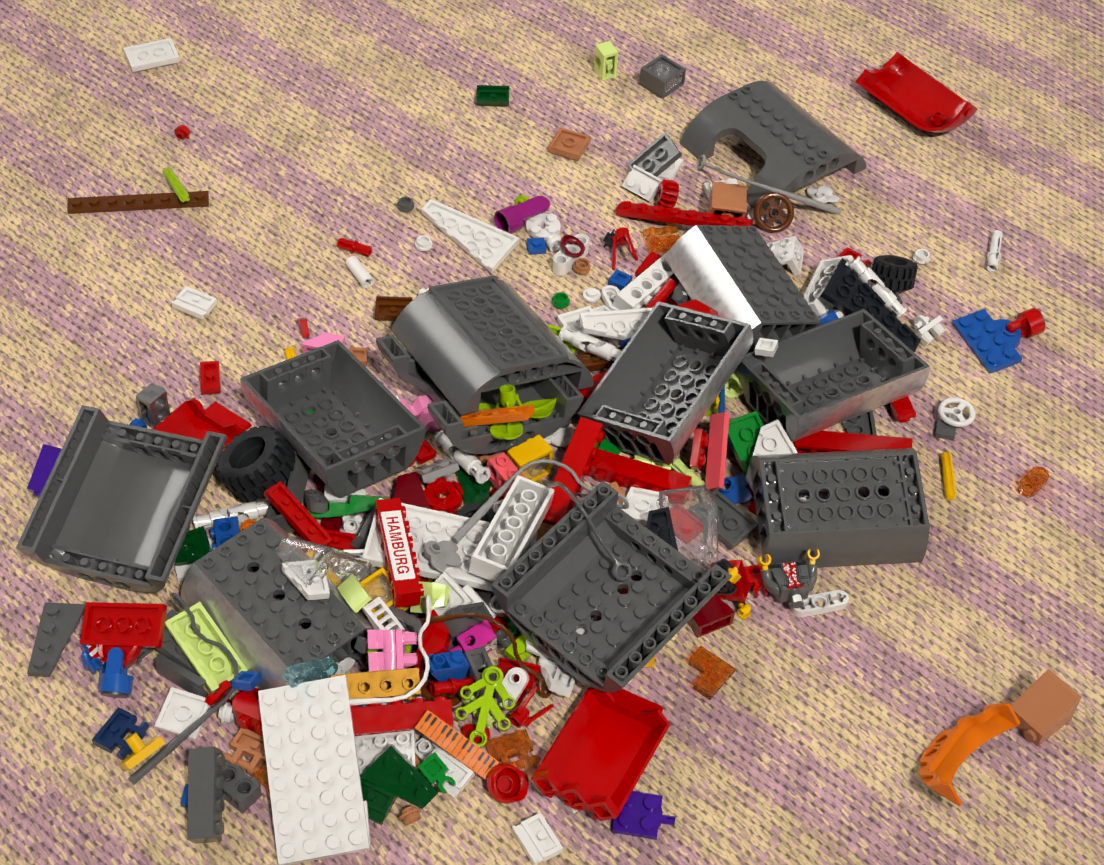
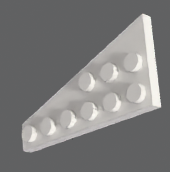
[421,199,519,274]
[579,308,652,340]

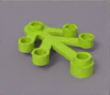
[455,666,516,748]

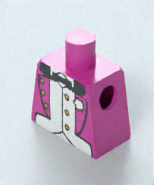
[448,620,497,654]

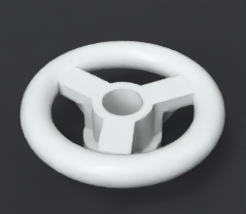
[938,398,975,427]

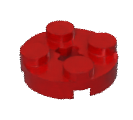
[424,478,463,513]

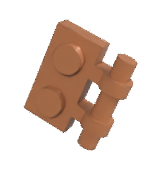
[224,728,267,777]

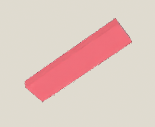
[705,412,730,491]

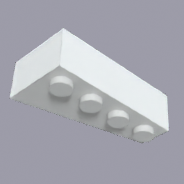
[803,255,854,317]

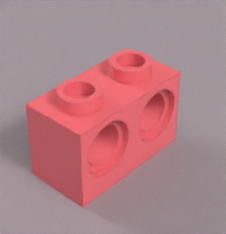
[486,452,525,498]

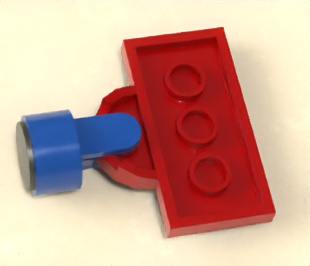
[80,602,167,698]

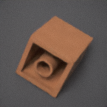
[708,182,747,217]
[1011,669,1082,747]

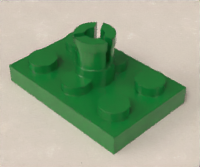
[728,411,764,476]

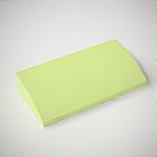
[165,602,248,693]

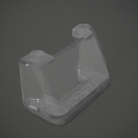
[657,485,718,572]
[274,537,372,586]

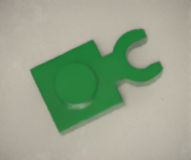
[418,752,456,794]

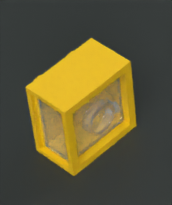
[507,434,553,482]
[359,567,410,623]

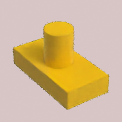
[119,732,165,771]

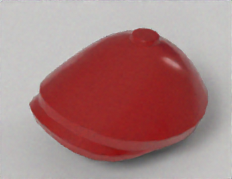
[487,763,529,804]

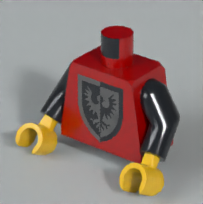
[709,558,751,620]

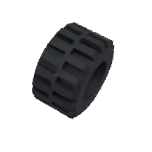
[870,255,918,291]

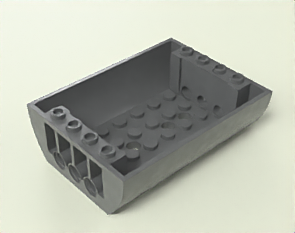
[749,448,930,568]

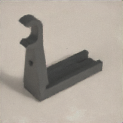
[154,653,208,697]

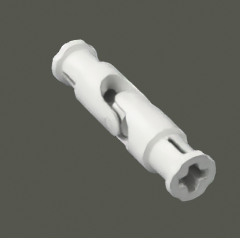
[847,256,908,318]
[559,326,622,362]
[434,430,491,484]
[193,500,270,529]

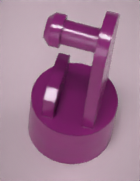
[494,196,550,234]

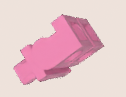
[367,629,418,672]

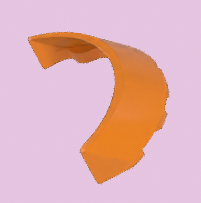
[918,703,1020,807]

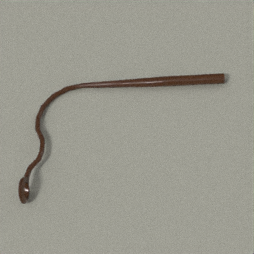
[387,613,552,698]

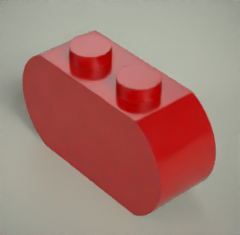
[232,688,263,736]

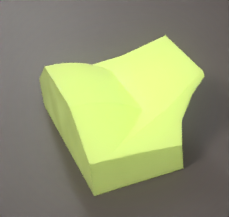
[410,581,451,613]

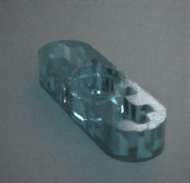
[282,657,338,687]

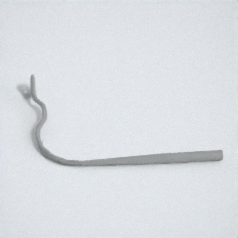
[697,155,841,215]
[451,459,629,544]

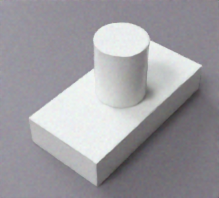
[658,158,683,180]

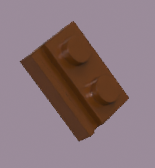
[375,296,413,321]

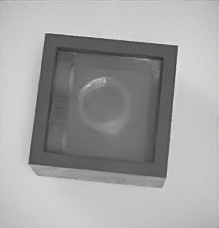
[639,54,686,98]

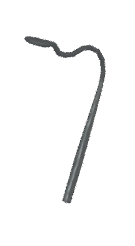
[535,480,633,581]
[128,593,239,785]

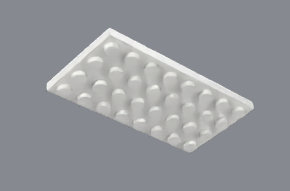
[361,498,537,592]
[258,675,370,865]

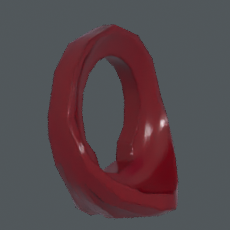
[560,235,585,258]

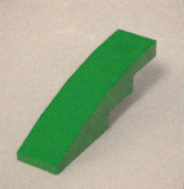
[308,494,390,518]

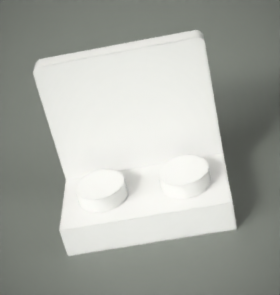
[767,236,804,275]

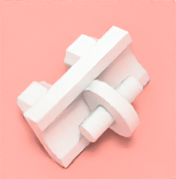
[914,315,946,346]

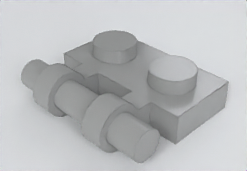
[412,458,460,483]

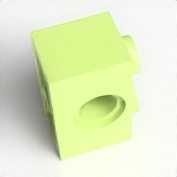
[594,41,618,81]

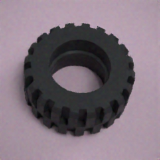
[216,426,295,501]

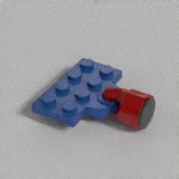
[952,308,1046,374]

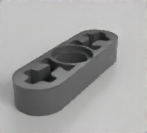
[304,489,328,513]

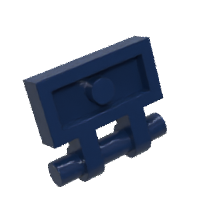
[92,707,150,760]

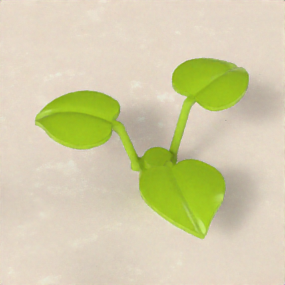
[479,384,556,440]

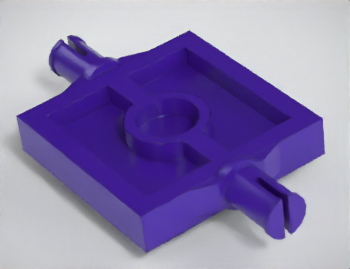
[612,791,676,840]

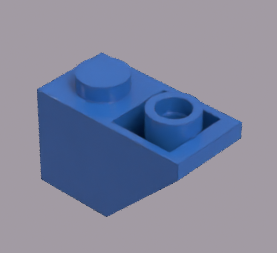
[423,650,470,682]

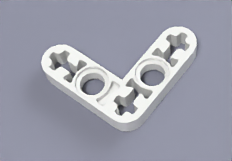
[788,590,849,617]

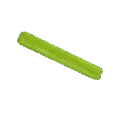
[163,167,190,203]

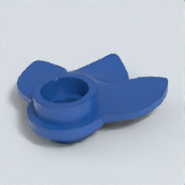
[718,474,752,505]

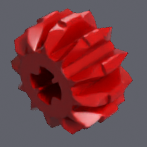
[657,179,679,208]

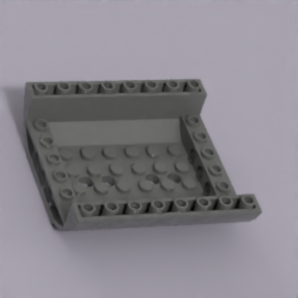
[391,275,594,415]
[491,481,732,693]

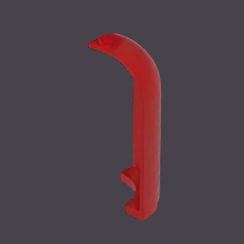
[856,52,978,133]

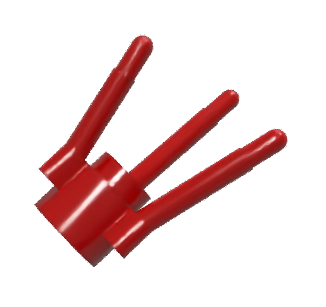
[612,227,638,270]
[507,686,554,728]

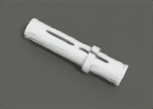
[987,230,1003,272]

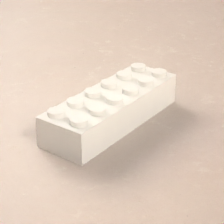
[469,475,555,582]

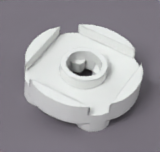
[526,213,561,241]

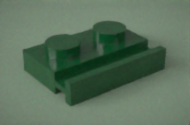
[476,85,509,106]
[361,778,397,826]

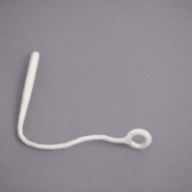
[350,595,432,706]

